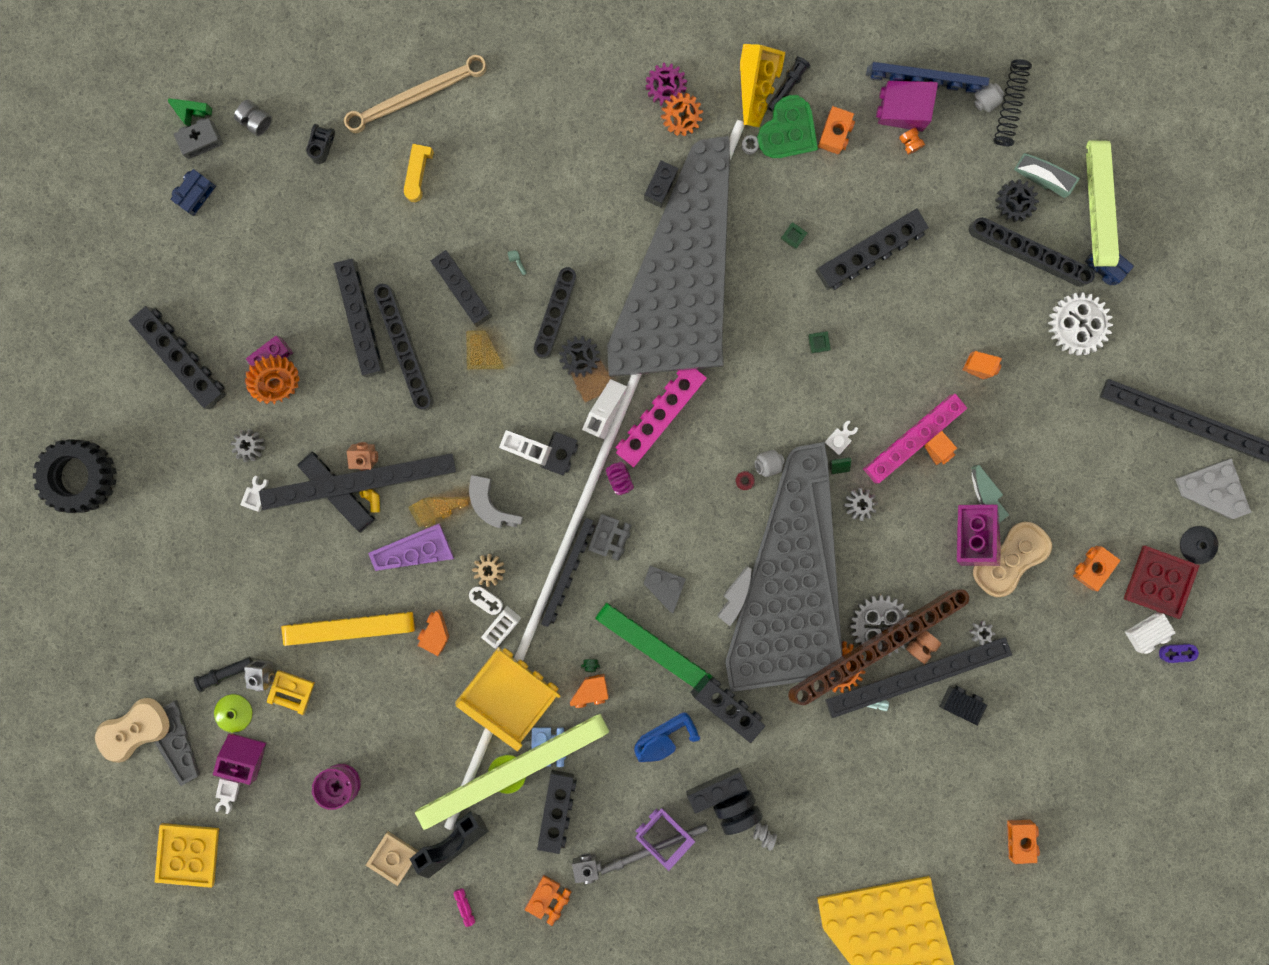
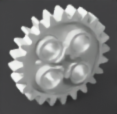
[1048,292,1113,356]

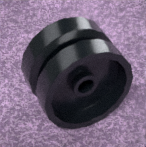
[713,790,763,835]

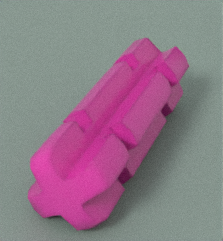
[453,888,475,927]

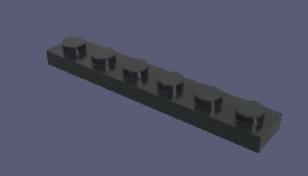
[541,517,596,627]

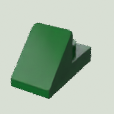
[168,98,212,127]

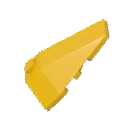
[740,44,785,127]

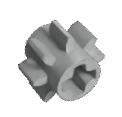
[969,620,995,645]

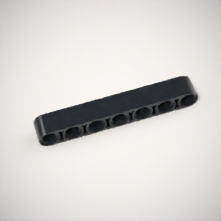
[969,217,1095,287]
[374,283,434,411]

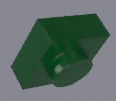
[781,222,808,250]
[808,331,831,354]

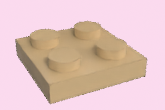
[366,831,418,886]

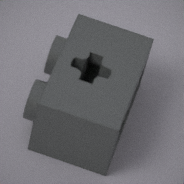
[174,118,223,159]

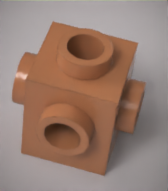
[347,442,378,471]

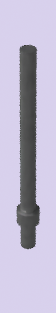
[601,824,708,875]

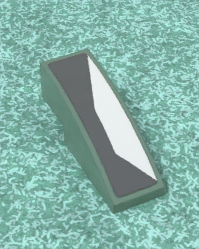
[1014,153,1080,198]
[971,465,1009,523]

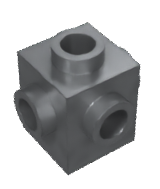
[244,660,275,692]
[572,853,602,884]

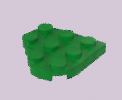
[757,95,818,158]

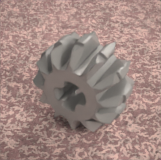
[231,429,265,462]
[844,488,878,521]

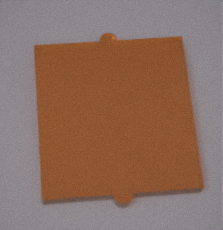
[571,360,610,403]

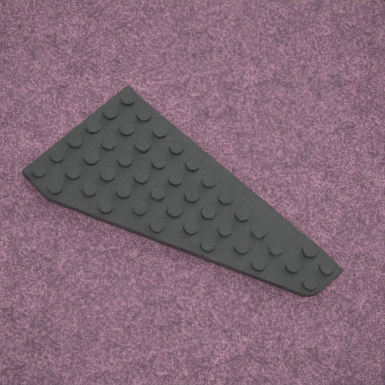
[725,442,842,692]

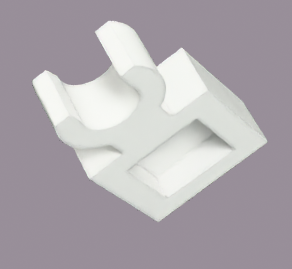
[825,421,858,455]
[240,476,269,512]
[215,778,240,814]

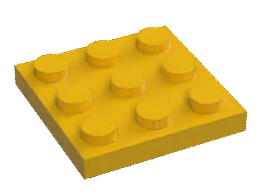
[154,823,219,888]

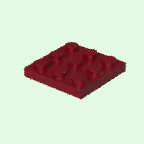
[1123,545,1200,619]

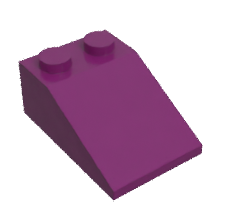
[957,505,1001,566]

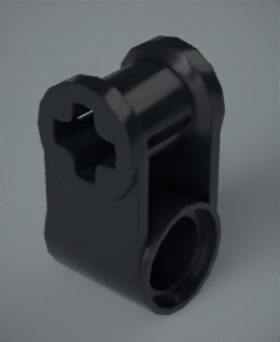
[306,124,335,164]

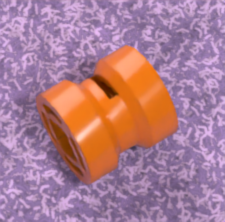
[899,128,925,155]

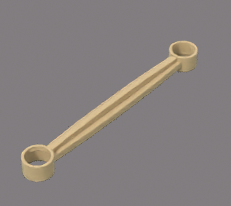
[344,55,486,133]

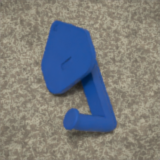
[634,713,701,762]

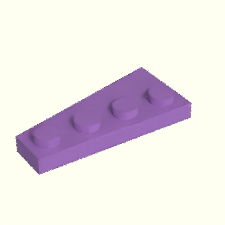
[368,523,455,571]

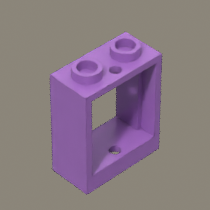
[635,808,696,871]

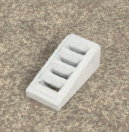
[481,606,521,649]

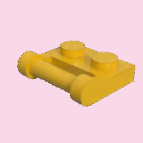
[267,670,315,715]

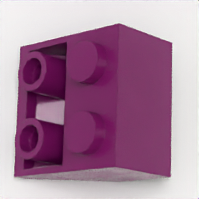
[213,733,266,785]

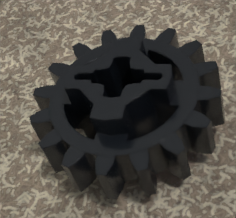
[995,179,1039,223]
[559,336,600,378]

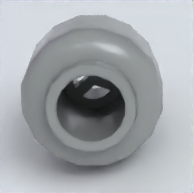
[974,83,1004,112]
[754,450,785,477]

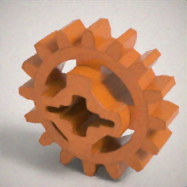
[661,92,703,136]

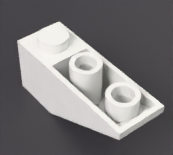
[582,379,628,439]

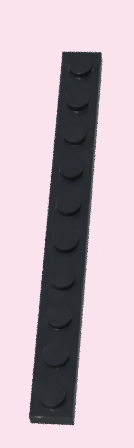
[1100,379,1269,463]
[259,453,456,511]
[825,637,1012,718]

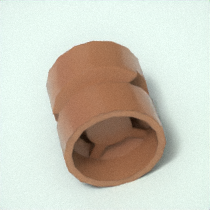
[905,631,942,665]

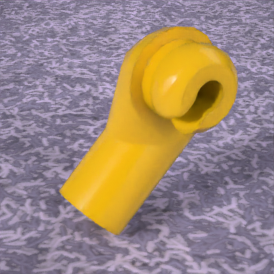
[359,489,380,512]

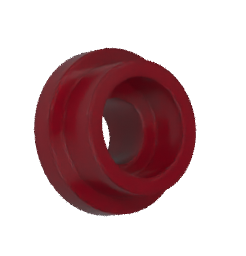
[735,471,755,490]

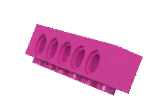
[615,369,707,468]
[863,394,968,483]

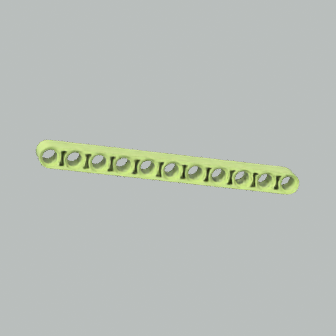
[415,714,609,830]

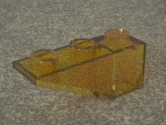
[408,497,470,528]

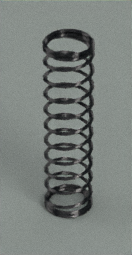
[993,59,1032,147]

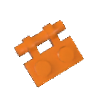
[525,875,572,926]

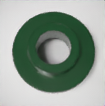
[581,659,600,672]

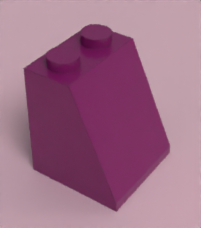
[876,81,938,132]

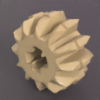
[472,554,505,587]

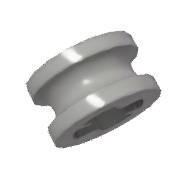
[741,135,759,154]
[753,822,768,842]
[761,831,777,851]

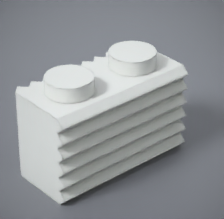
[1125,612,1176,654]

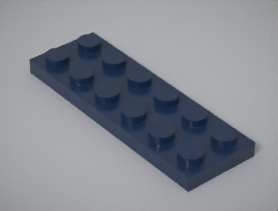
[866,62,990,94]

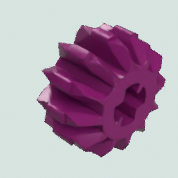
[606,462,634,495]

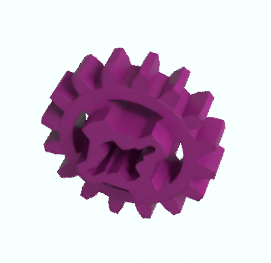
[646,63,687,106]

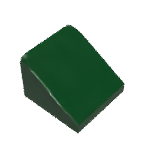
[829,457,851,475]

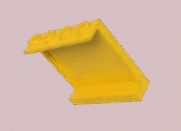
[455,647,560,752]

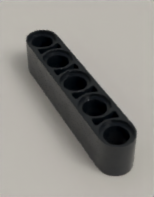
[534,267,577,359]
[297,451,376,533]

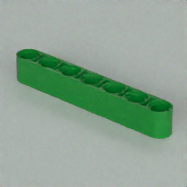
[595,602,712,688]

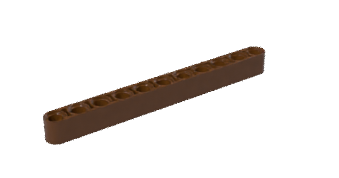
[788,589,969,705]

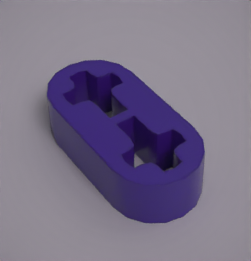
[1159,643,1199,663]

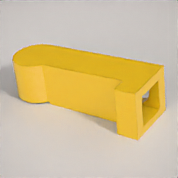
[404,144,434,202]

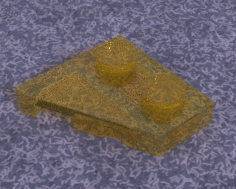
[466,331,504,370]

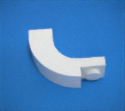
[499,430,552,466]

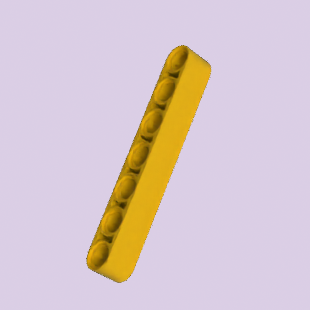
[281,612,415,646]

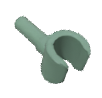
[508,250,527,275]

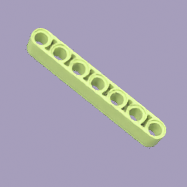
[1086,140,1119,267]

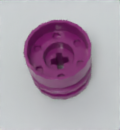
[312,764,361,810]

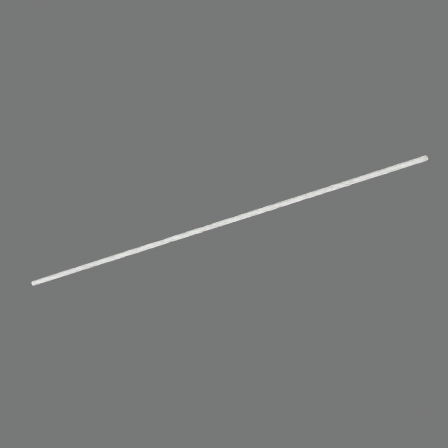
[444,120,745,830]

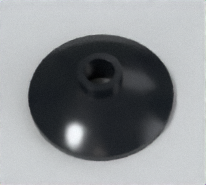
[1180,526,1218,564]

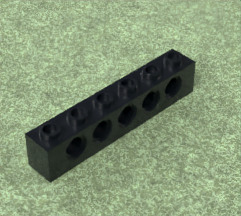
[816,208,929,290]
[333,258,385,378]
[128,306,227,410]

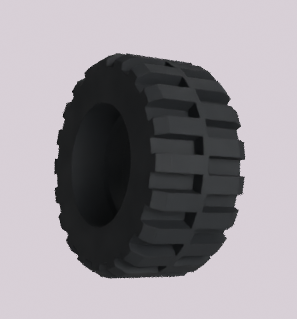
[33,439,117,513]

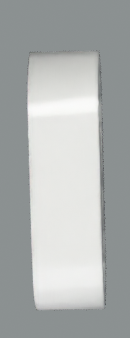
[469,586,503,615]

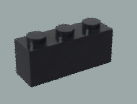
[686,768,748,814]

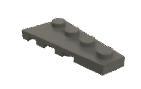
[155,700,200,786]

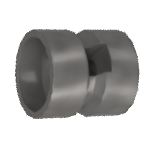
[234,99,272,137]

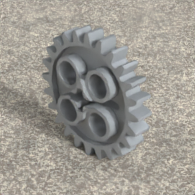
[849,594,913,656]

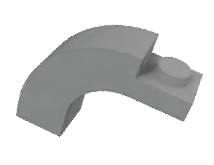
[469,475,524,528]

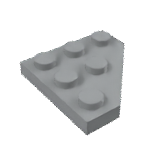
[1175,459,1251,519]

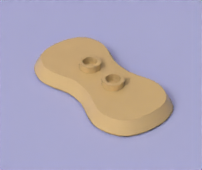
[973,522,1052,597]
[95,698,170,763]

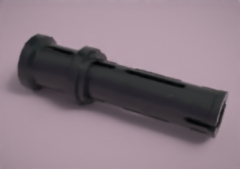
[766,56,811,112]
[194,656,253,693]

